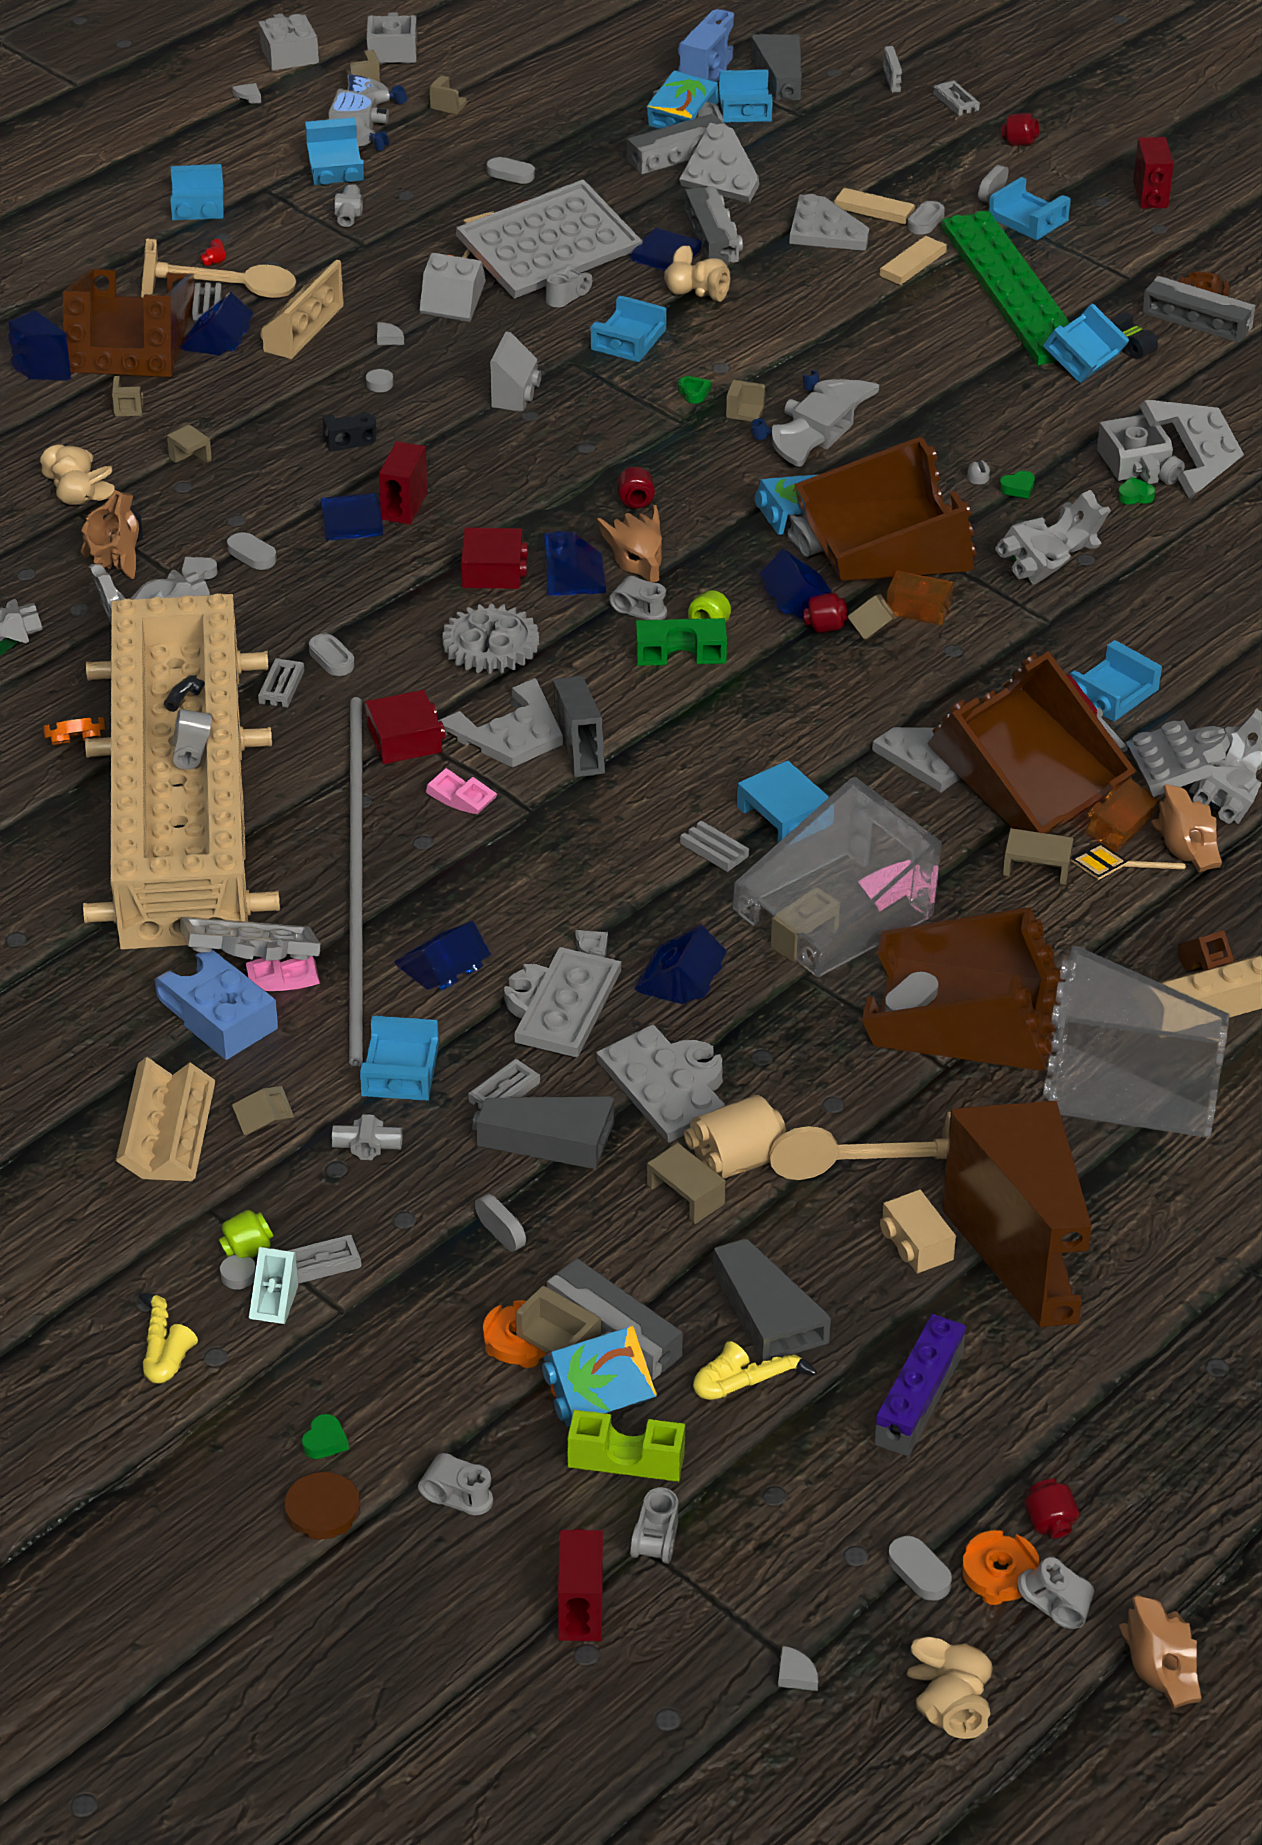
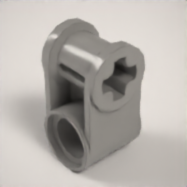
[546,264,593,307]
[787,514,824,557]
[609,576,667,620]
[173,709,212,769]
[418,1453,493,1515]
[630,1488,678,1564]
[1017,1557,1094,1629]

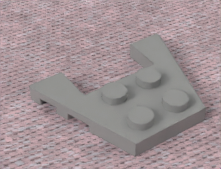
[1139,400,1244,498]
[438,678,563,768]

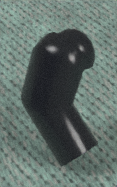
[164,675,205,712]

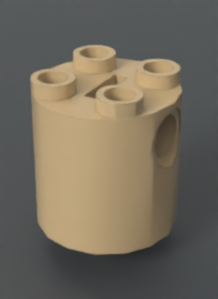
[684,1094,786,1179]

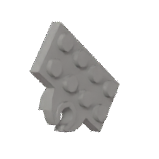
[1126,720,1230,797]
[180,917,321,961]
[504,947,621,1058]
[596,1024,725,1143]

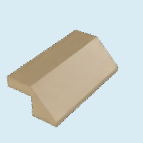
[116,1057,216,1181]

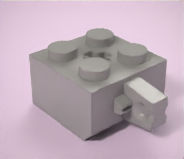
[367,12,417,64]
[259,14,319,71]
[1097,414,1173,484]

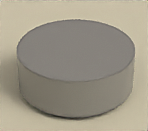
[366,369,393,393]
[1158,456,1185,485]
[220,1255,256,1289]

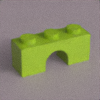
[568,1410,685,1482]

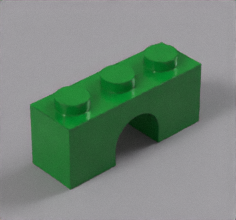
[636,618,727,666]

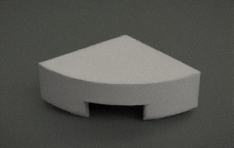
[232,83,261,103]
[377,322,404,345]
[576,930,608,957]
[778,1646,818,1691]

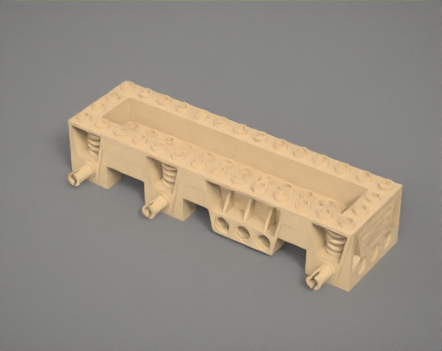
[83,594,280,949]

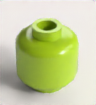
[688,590,731,622]
[219,1210,274,1259]

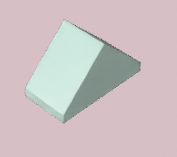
[249,1247,298,1324]

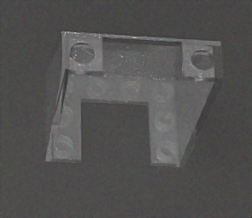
[733,777,942,978]
[1043,946,1230,1138]

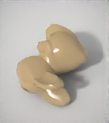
[664,246,730,302]
[40,444,115,505]
[907,1636,993,1739]

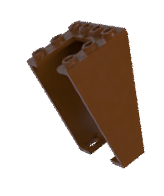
[63,268,194,377]
[794,436,976,581]
[927,651,1136,834]
[862,907,1064,1070]
[942,1100,1092,1327]

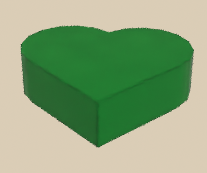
[678,376,712,404]
[1000,471,1035,499]
[1118,477,1155,505]
[302,1414,349,1459]

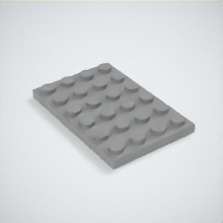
[456,179,642,299]

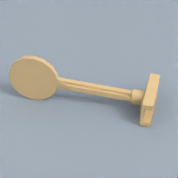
[141,238,296,298]
[769,1112,951,1180]

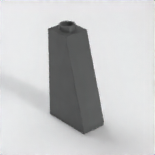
[751,34,801,100]
[553,676,605,777]
[472,1097,614,1169]
[713,1239,831,1362]

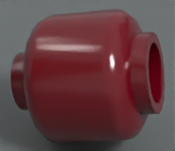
[1001,113,1040,146]
[617,467,655,509]
[803,592,848,634]
[1024,1479,1080,1539]

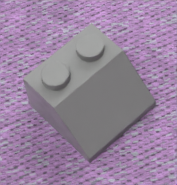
[420,252,486,322]
[491,332,541,412]

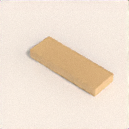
[834,188,915,225]
[880,236,947,285]

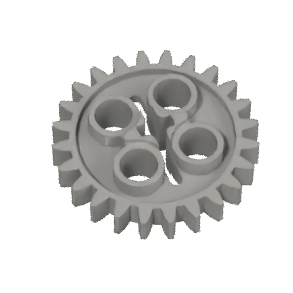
[443,604,539,674]

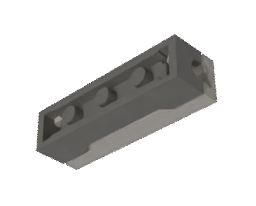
[627,113,728,174]
[685,186,743,263]
[1142,276,1256,343]
[547,1258,683,1380]

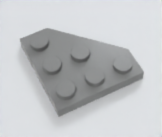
[680,123,760,203]
[789,194,870,251]
[872,727,962,793]

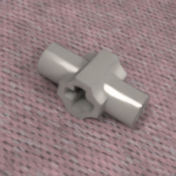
[335,184,363,227]
[332,1115,403,1160]

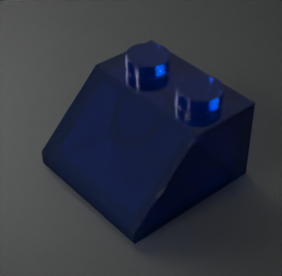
[180,292,254,356]
[8,310,71,381]
[544,531,606,596]
[759,549,833,619]
[395,920,492,990]
[635,924,727,1004]

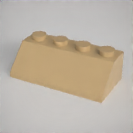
[261,260,343,359]
[1131,955,1262,1036]

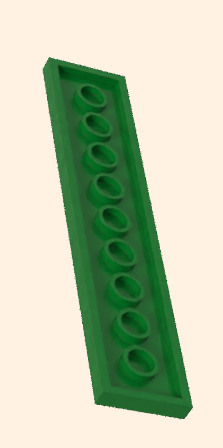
[941,211,1070,365]

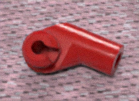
[200,239,226,266]

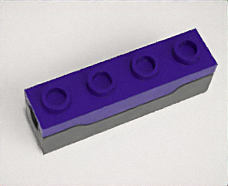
[875,1314,966,1457]

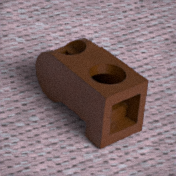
[1178,930,1234,971]

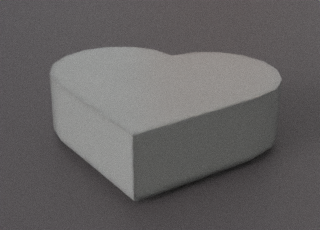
[182,557,217,580]

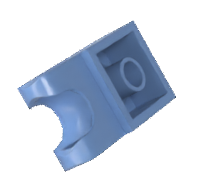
[678,9,734,82]
[154,950,278,1060]

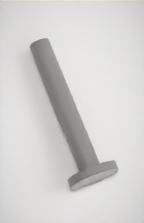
[1096,708,1128,752]

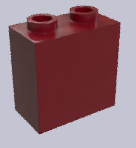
[1133,137,1174,208]
[379,441,428,524]
[461,528,528,589]
[365,690,446,764]
[558,1529,603,1641]

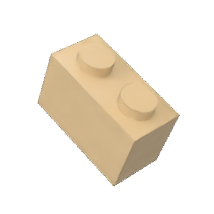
[880,1190,956,1274]

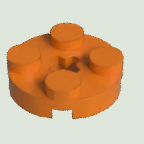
[43,717,106,745]
[483,1300,548,1368]
[962,1530,1039,1605]

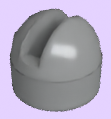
[967,460,990,484]

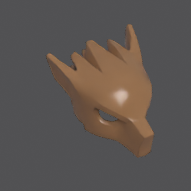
[81,490,139,579]
[597,505,662,583]
[1151,784,1222,872]
[1119,1595,1202,1709]

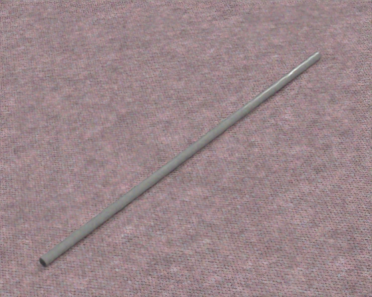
[349,697,363,1066]

